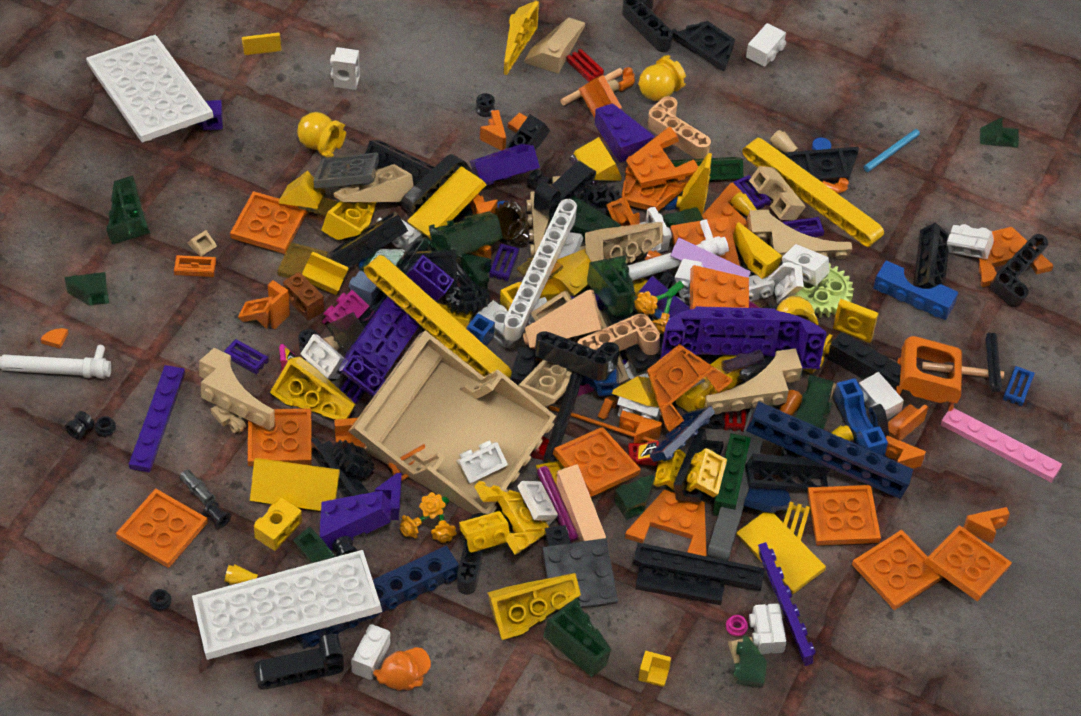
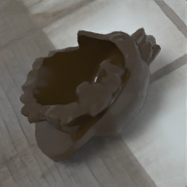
[490,201,529,245]

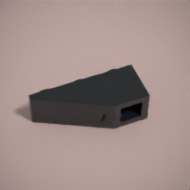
[505,114,550,150]

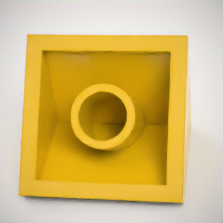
[574,137,622,181]
[279,170,325,209]
[612,376,659,407]

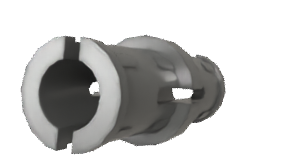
[180,469,215,506]

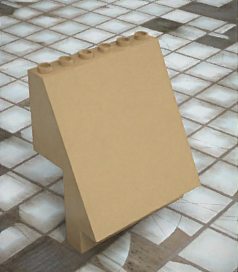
[348,331,556,514]

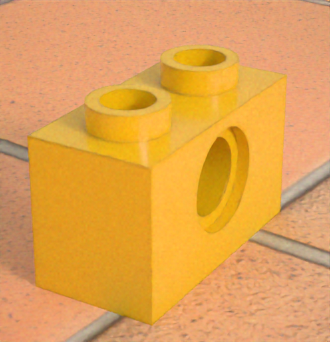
[254,498,302,551]

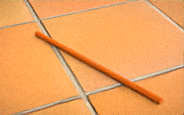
[548,405,658,442]

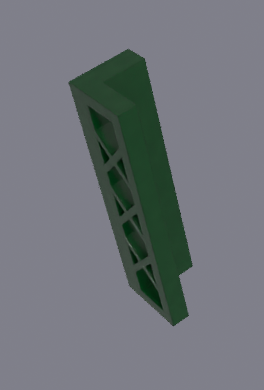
[668,157,744,181]
[713,433,751,516]

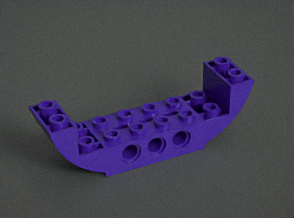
[339,255,454,397]
[660,306,826,369]

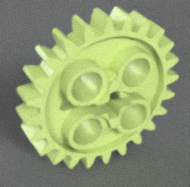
[794,263,854,318]

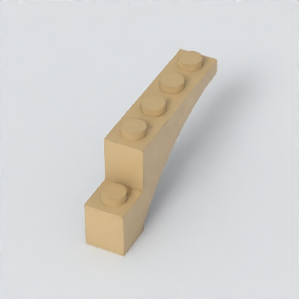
[527,176,577,256]
[747,210,852,262]
[199,348,275,430]
[704,348,802,414]

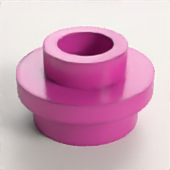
[726,615,748,636]

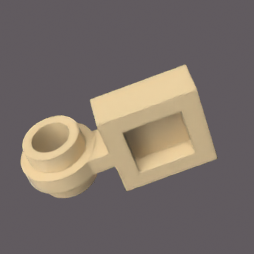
[211,405,246,434]

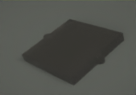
[326,312,364,354]

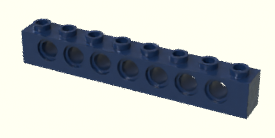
[746,401,913,499]
[296,545,459,649]

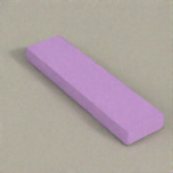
[670,238,751,277]

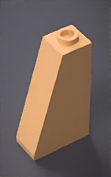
[523,290,603,348]
[556,464,606,542]

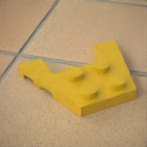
[474,481,549,554]

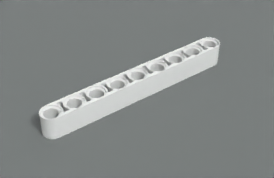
[503,199,577,341]

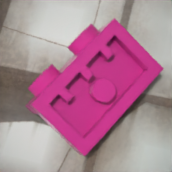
[321,290,369,334]

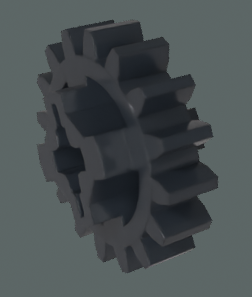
[580,183,622,220]
[446,284,490,314]
[331,440,375,478]

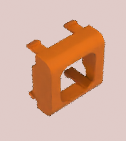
[896,336,962,411]

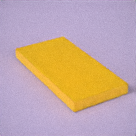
[407,166,486,240]
[250,458,340,511]
[736,512,826,594]

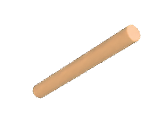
[560,68,623,106]
[922,362,1004,379]

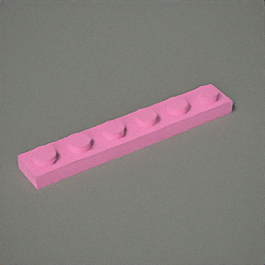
[940,408,1062,483]

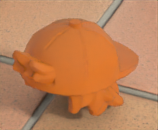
[373,647,431,691]

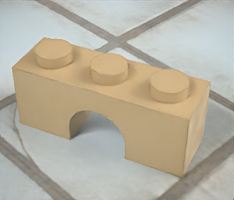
[749,166,806,221]

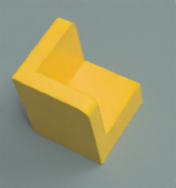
[638,651,671,687]

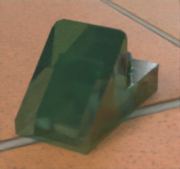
[980,118,1019,148]
[461,253,492,289]

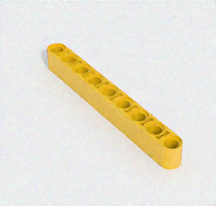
[742,138,884,247]
[364,255,512,379]

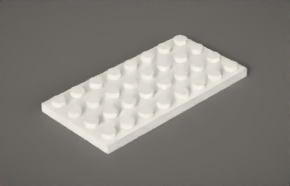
[86,35,213,142]
[192,550,382,660]

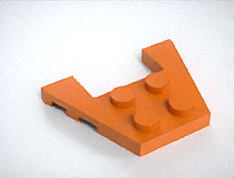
[626,126,699,188]
[622,156,693,211]
[699,182,748,245]
[978,227,1053,287]
[647,344,733,432]
[625,490,706,556]

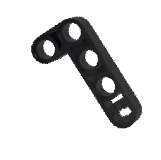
[622,0,673,52]
[401,154,474,214]
[534,161,596,219]
[990,234,1048,307]
[535,331,619,381]
[457,513,510,595]
[254,634,344,690]

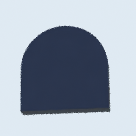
[744,486,791,513]

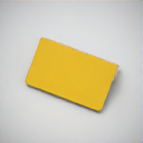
[242,33,281,55]
[302,252,349,295]

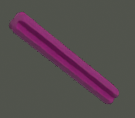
[537,466,578,542]

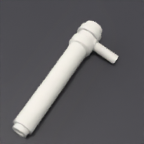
[623,220,729,281]
[0,345,111,379]

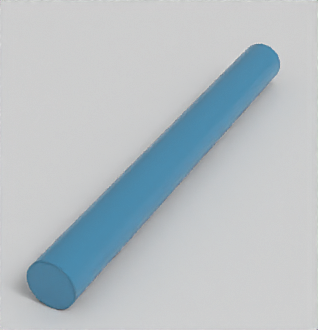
[863,129,920,172]

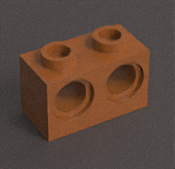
[283,272,324,321]

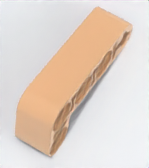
[648,96,711,159]
[577,314,660,355]

